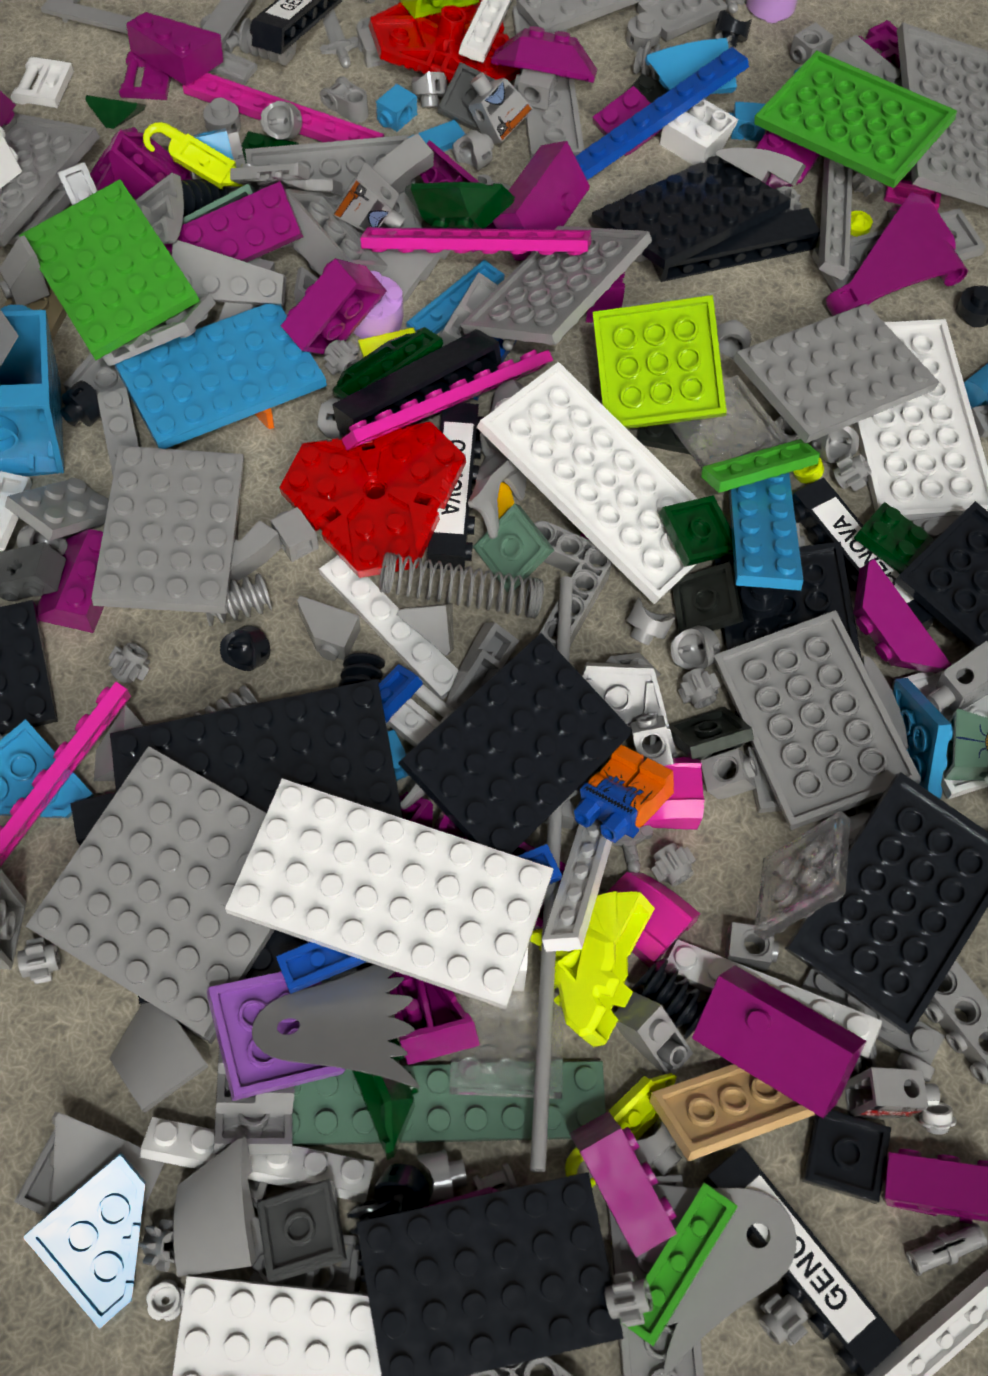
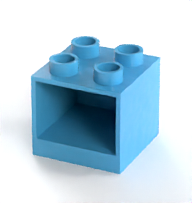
[0,304,64,476]

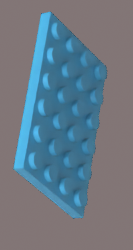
[114,303,327,449]

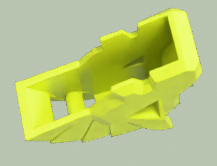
[530,891,655,1047]

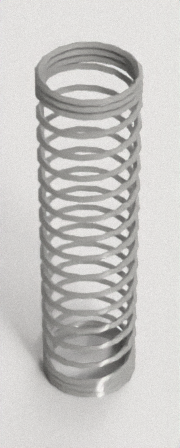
[379,552,544,619]

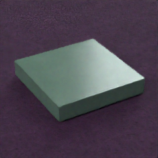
[473,504,554,592]

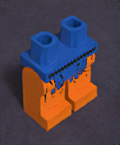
[574,745,674,843]

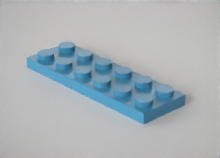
[728,472,803,590]

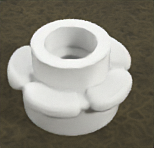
[919,1102,957,1135]
[146,1280,184,1321]

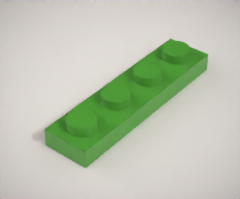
[701,439,820,493]
[620,1183,738,1347]

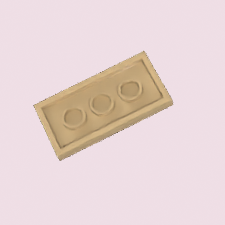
[650,1064,815,1161]

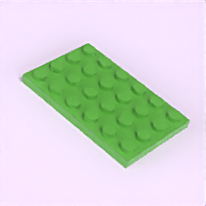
[754,51,957,188]
[19,179,200,360]

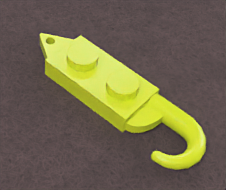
[143,122,244,189]
[565,1073,677,1187]

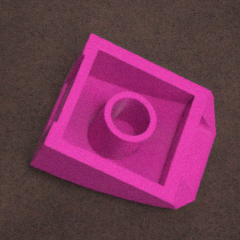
[642,757,705,830]
[606,872,700,968]

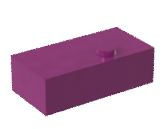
[493,141,590,261]
[692,965,866,1118]

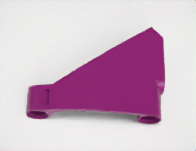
[826,192,968,316]

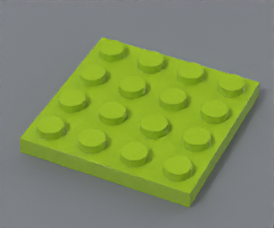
[593,295,727,429]

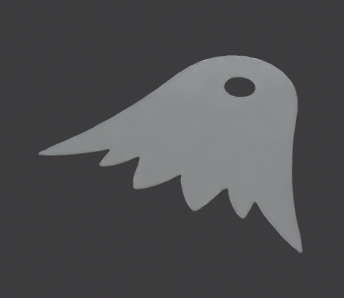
[252,964,419,1088]
[629,1184,797,1376]

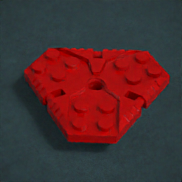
[369,0,520,83]
[279,421,466,578]

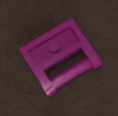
[119,51,171,100]

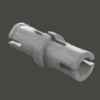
[906,1223,987,1276]

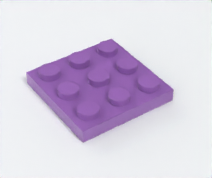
[206,972,345,1101]

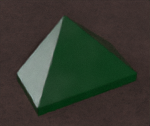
[85,95,146,129]

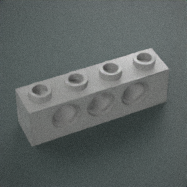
[924,960,988,1085]

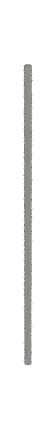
[530,576,573,1172]

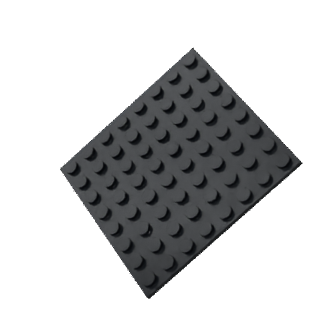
[110,679,403,1004]

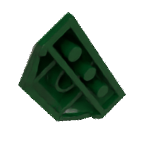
[405,182,515,229]
[332,327,444,400]
[352,1038,419,1160]

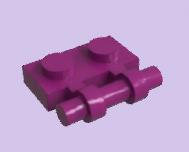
[859,20,900,67]

